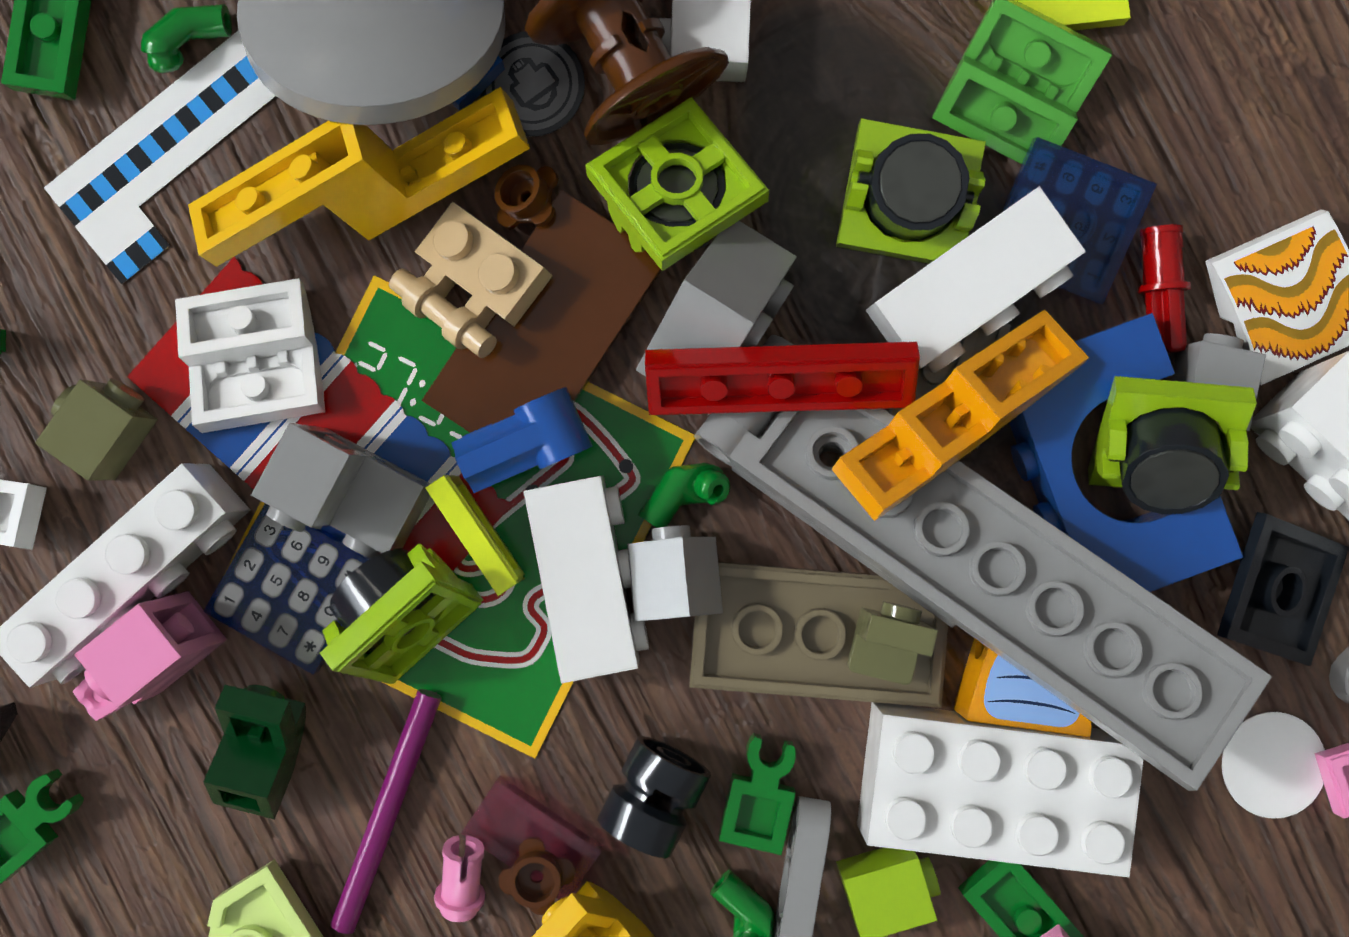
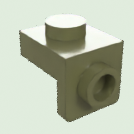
[847,601,938,685]

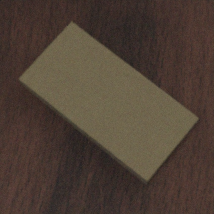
[689,562,948,708]

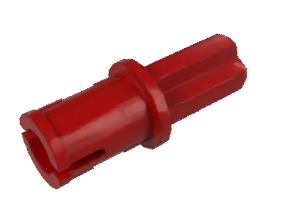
[1138,224,1191,353]

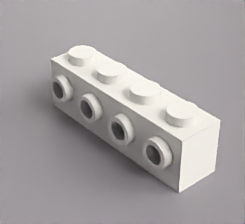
[0,463,250,688]

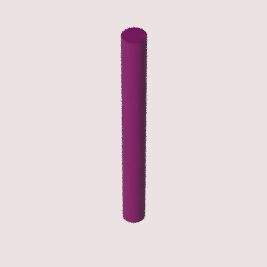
[330,689,442,934]

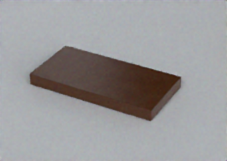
[421,190,662,471]

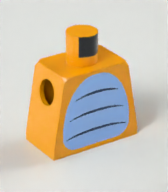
[954,638,1092,737]

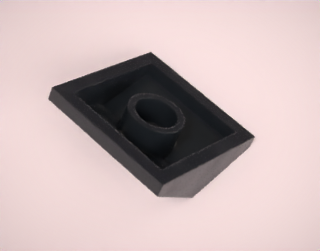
[1217,512,1349,667]

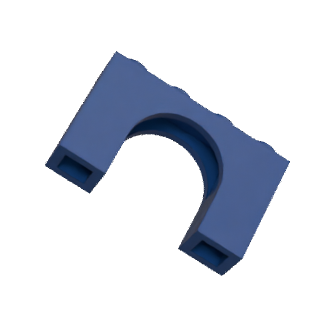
[1009,313,1243,592]

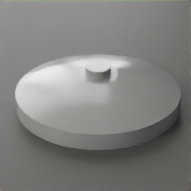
[237,0,506,125]

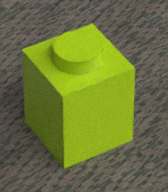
[836,847,941,937]

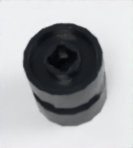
[597,736,711,859]

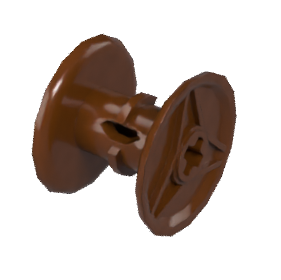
[524,0,729,145]

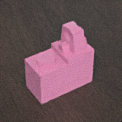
[73,591,227,721]

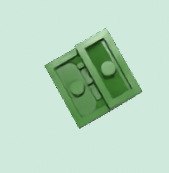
[932,0,1112,167]

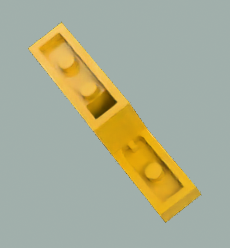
[188,87,530,267]

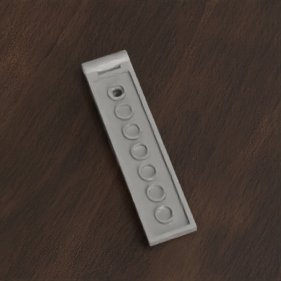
[694,335,1272,791]

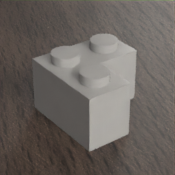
[636,221,797,376]
[251,423,431,558]

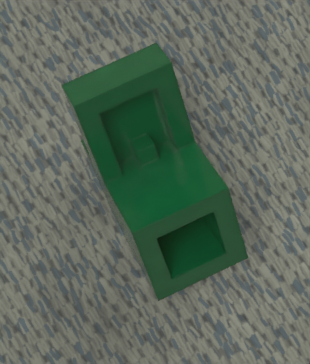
[203,684,306,820]

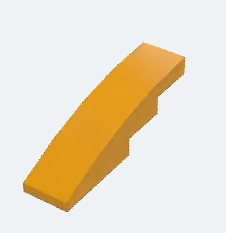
[832,309,1089,521]

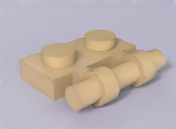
[389,201,553,358]

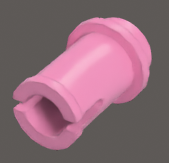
[434,835,486,922]

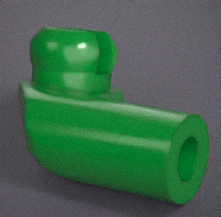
[141,4,232,73]
[638,462,731,528]
[710,870,774,937]

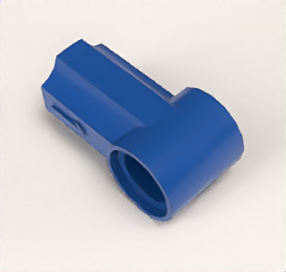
[451,387,593,493]

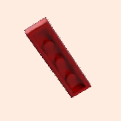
[645,341,920,415]

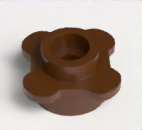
[494,165,559,230]
[499,837,575,915]

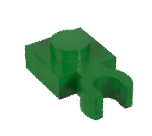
[718,733,796,856]
[0,769,84,885]

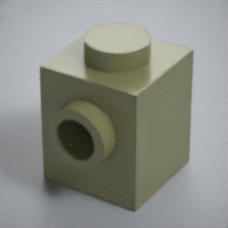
[35,378,158,481]

